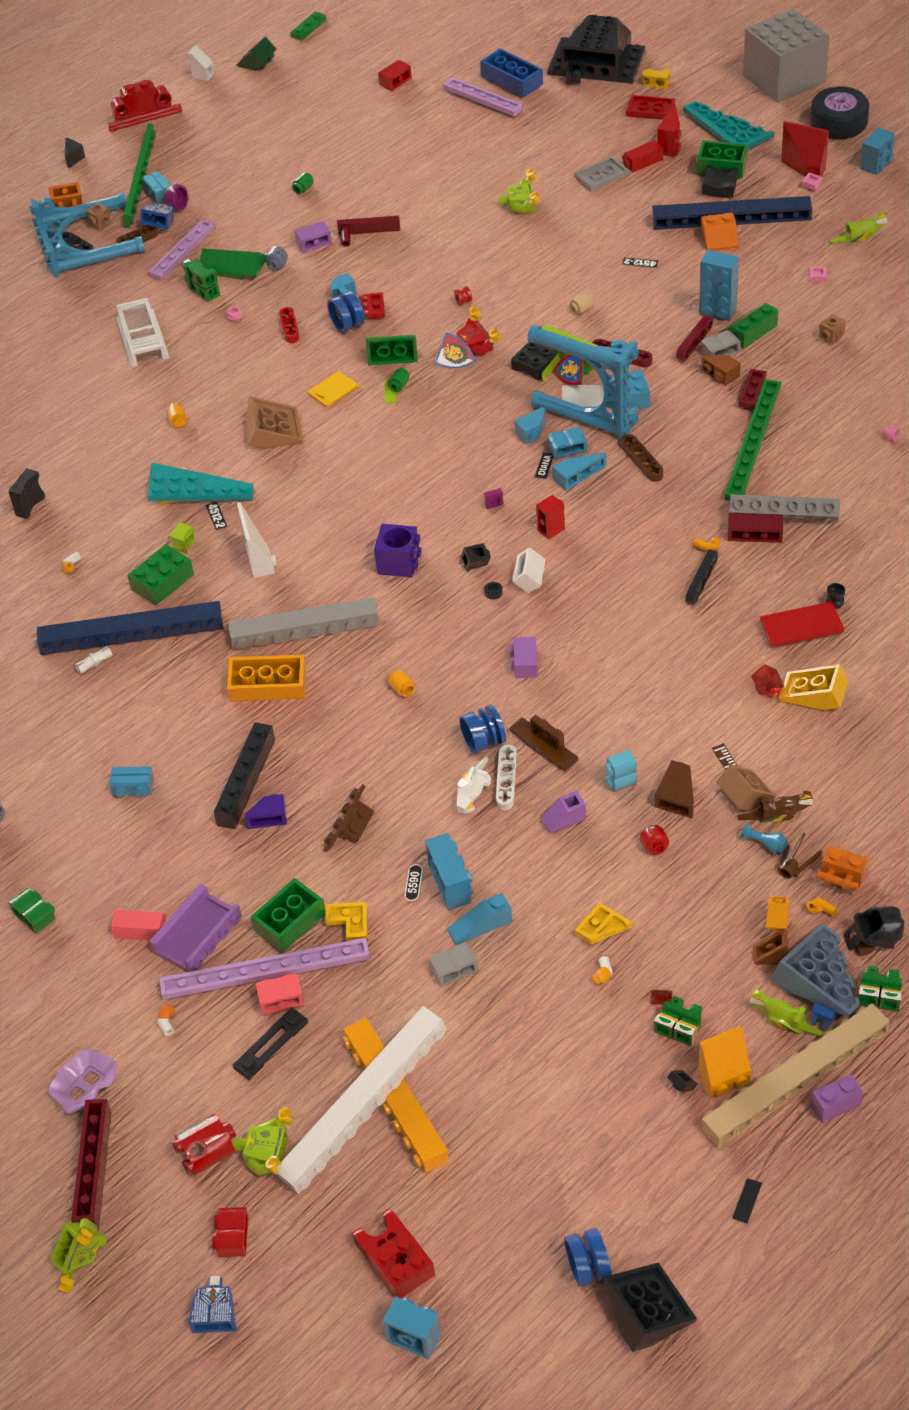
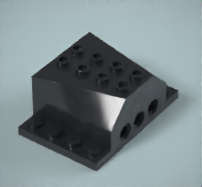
[547,14,645,84]

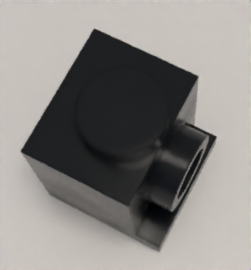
[460,543,491,572]

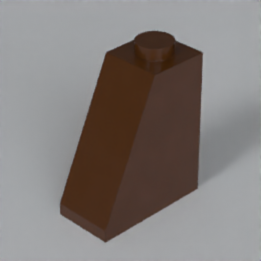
[654,760,694,819]

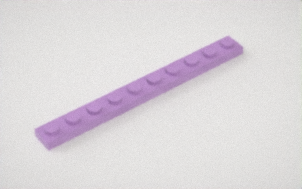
[160,938,370,1000]

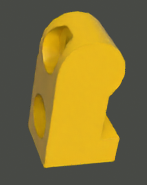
[642,69,670,89]

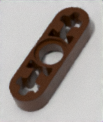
[116,225,158,244]

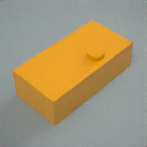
[227,655,307,701]

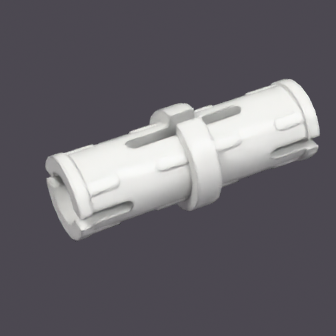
[74,646,112,675]

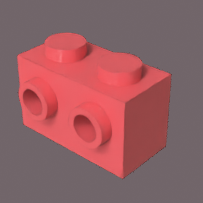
[256,973,304,1015]

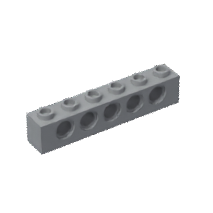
[730,494,840,519]

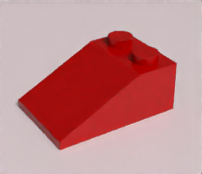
[657,103,682,158]

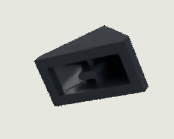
[65,138,85,168]

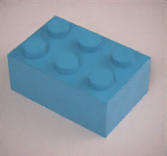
[425,833,473,910]

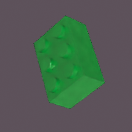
[697,140,748,178]
[127,544,194,606]
[250,878,325,953]

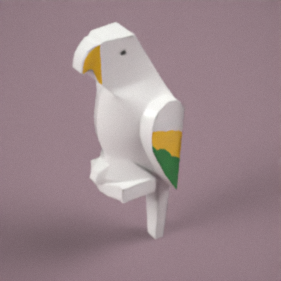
[457,757,491,814]

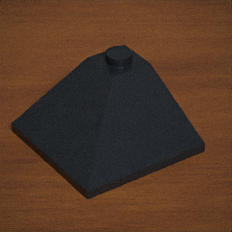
[604,1262,697,1352]

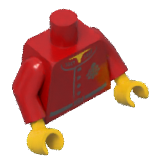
[456,306,501,356]

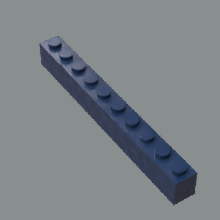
[652,196,812,230]
[37,601,224,655]

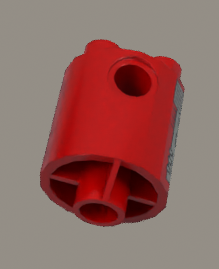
[171,1113,236,1175]

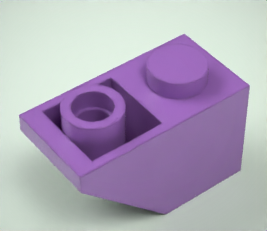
[541,791,586,834]

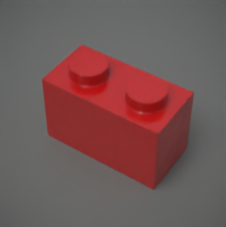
[378,59,412,91]
[536,494,565,539]

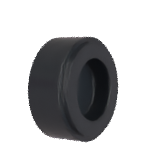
[484,582,503,599]

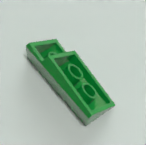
[200,248,266,280]

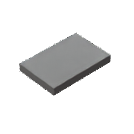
[574,156,629,192]

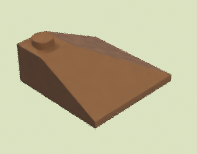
[246,396,303,448]

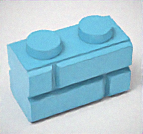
[142,171,172,204]

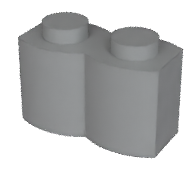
[701,331,741,356]
[429,943,479,986]

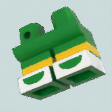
[858,966,902,1012]
[654,996,703,1047]

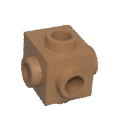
[87,203,111,231]
[819,314,846,344]

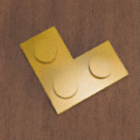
[325,902,368,941]

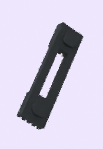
[233,1007,308,1081]

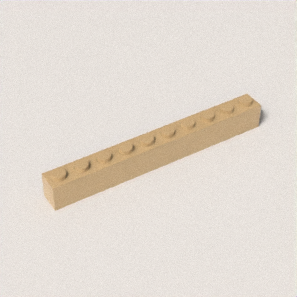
[701,1003,890,1149]

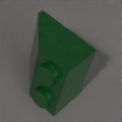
[236,36,277,71]

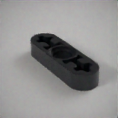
[62,232,94,250]

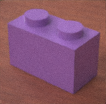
[294,221,332,253]
[510,636,538,678]
[811,1074,863,1123]

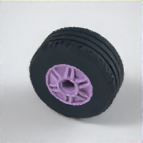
[810,86,869,139]

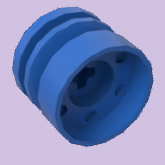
[459,704,506,754]

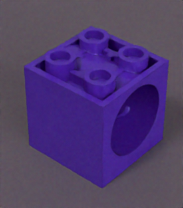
[374,523,422,578]

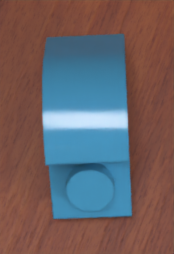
[330,272,356,298]

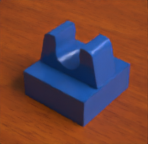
[811,1003,838,1029]

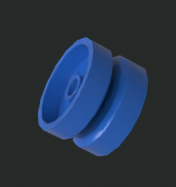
[327,291,365,333]
[564,1227,612,1288]

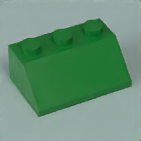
[719,303,778,349]
[365,335,418,366]

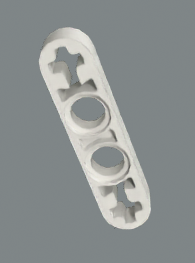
[496,744,517,811]

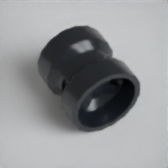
[565,69,581,85]
[826,583,845,609]

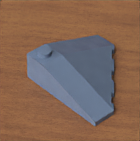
[771,923,860,1017]

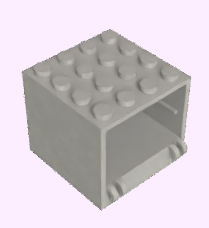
[743,9,829,103]

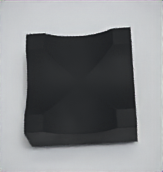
[702,165,738,197]
[511,342,558,381]
[8,468,45,519]

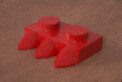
[358,292,385,319]

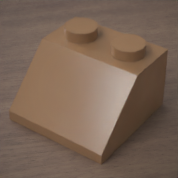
[716,764,776,811]

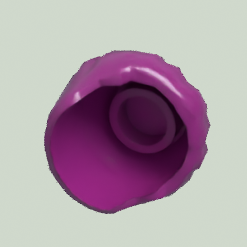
[164,184,189,210]

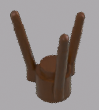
[777,832,822,879]

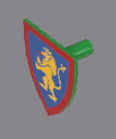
[553,354,589,385]

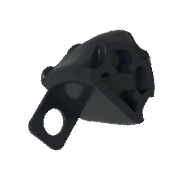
[844,906,905,950]

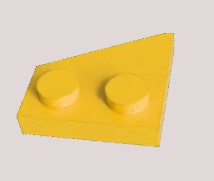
[575,902,632,945]

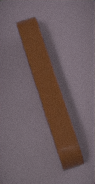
[621,434,664,482]

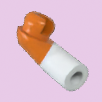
[157,1005,175,1036]

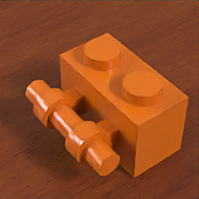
[48,182,82,208]
[817,845,869,891]

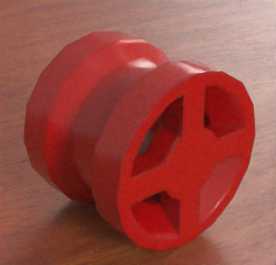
[454,286,473,306]

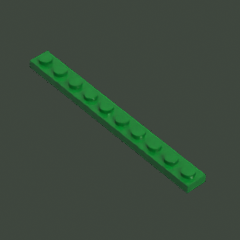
[123,123,156,228]
[724,379,782,501]

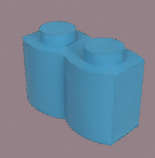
[548,427,587,459]

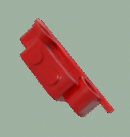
[108,80,182,132]

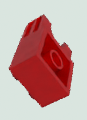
[352,1208,435,1299]

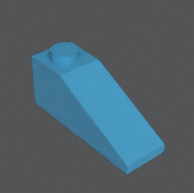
[552,452,607,490]
[447,893,512,945]

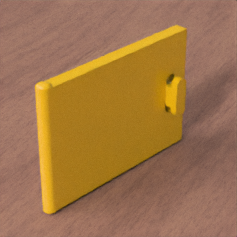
[307,371,359,408]

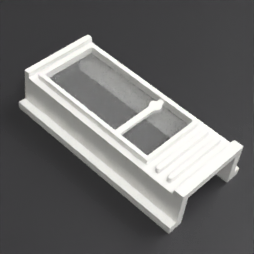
[116,298,169,368]

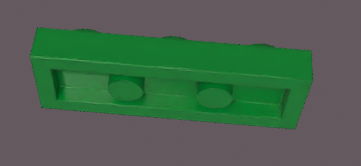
[290,12,327,41]

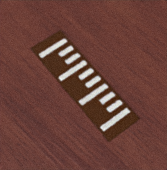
[712,743,738,770]

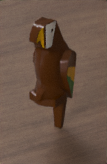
[737,791,813,822]

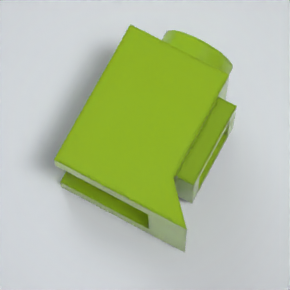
[168,522,195,554]

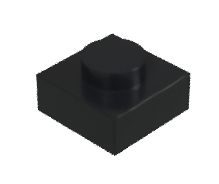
[667,1070,698,1092]

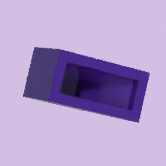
[245,794,287,829]

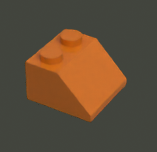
[701,213,739,251]

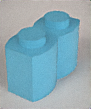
[604,750,637,792]

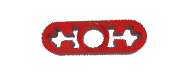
[279,307,299,343]

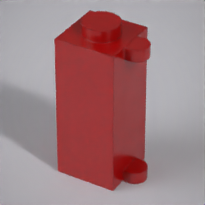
[622,140,663,173]

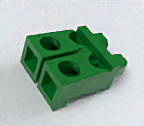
[181,258,220,302]

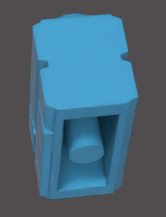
[109,766,154,797]

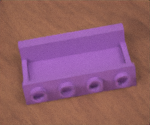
[149,884,242,972]

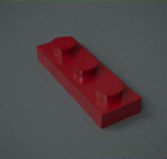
[739,369,767,409]

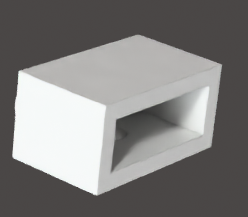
[512,547,545,594]

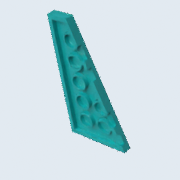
[683,101,775,149]
[148,462,254,501]

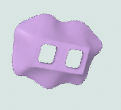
[48,1049,117,1114]

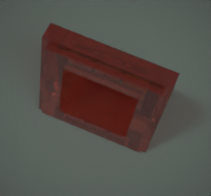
[651,990,672,1005]

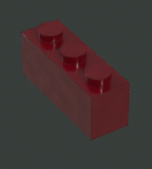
[728,513,783,543]

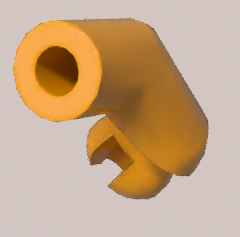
[693,537,721,552]
[806,898,838,916]

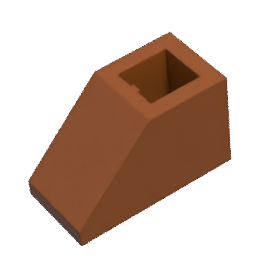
[701,355,741,386]

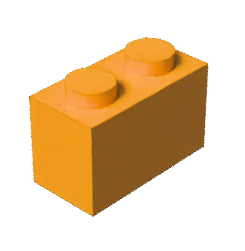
[766,895,790,932]

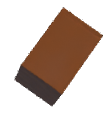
[753,928,789,965]

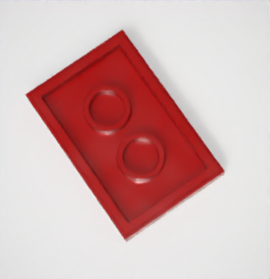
[626,95,676,120]

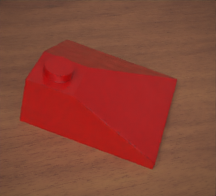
[781,121,829,177]

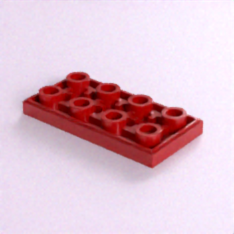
[760,601,844,647]

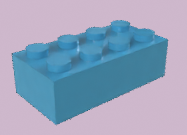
[699,250,739,321]

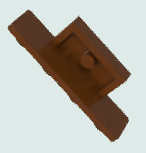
[510,714,578,770]
[323,784,374,852]

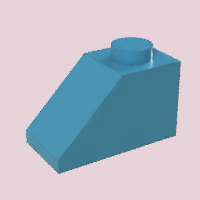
[514,407,546,444]

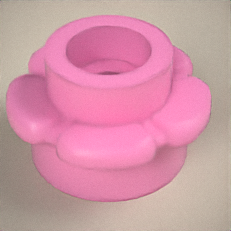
[226,306,242,321]
[884,425,899,442]

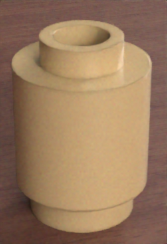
[570,293,594,315]

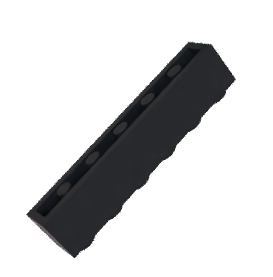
[214,722,275,830]

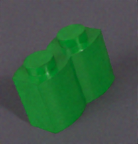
[8,888,55,933]

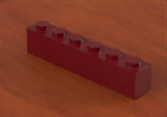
[71,1099,112,1231]

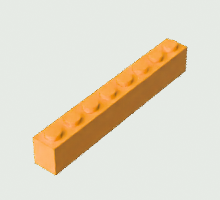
[342,1018,449,1173]

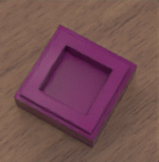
[484,488,504,509]

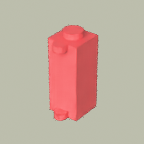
[111,910,167,940]

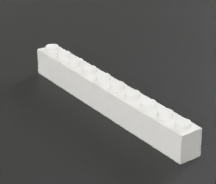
[276,1006,447,1194]

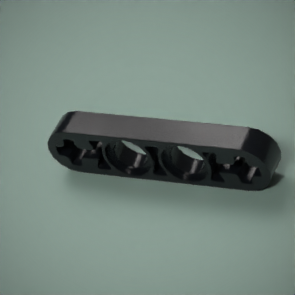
[685,549,719,605]

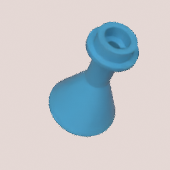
[741,824,788,855]

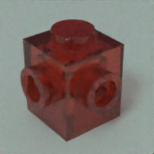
[751,664,784,698]

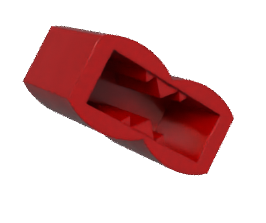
[212,1207,249,1257]

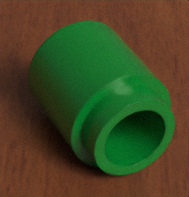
[292,172,314,195]
[387,368,410,392]

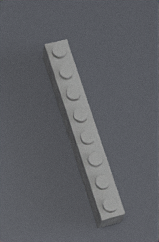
[229,597,379,650]

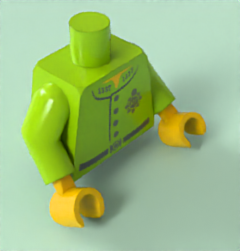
[499,168,540,214]
[233,1107,293,1176]
[50,1218,107,1293]

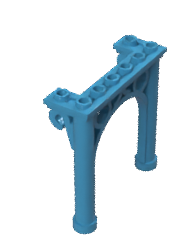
[29,192,145,278]
[527,325,639,441]

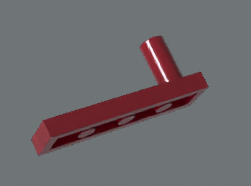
[337,215,401,247]

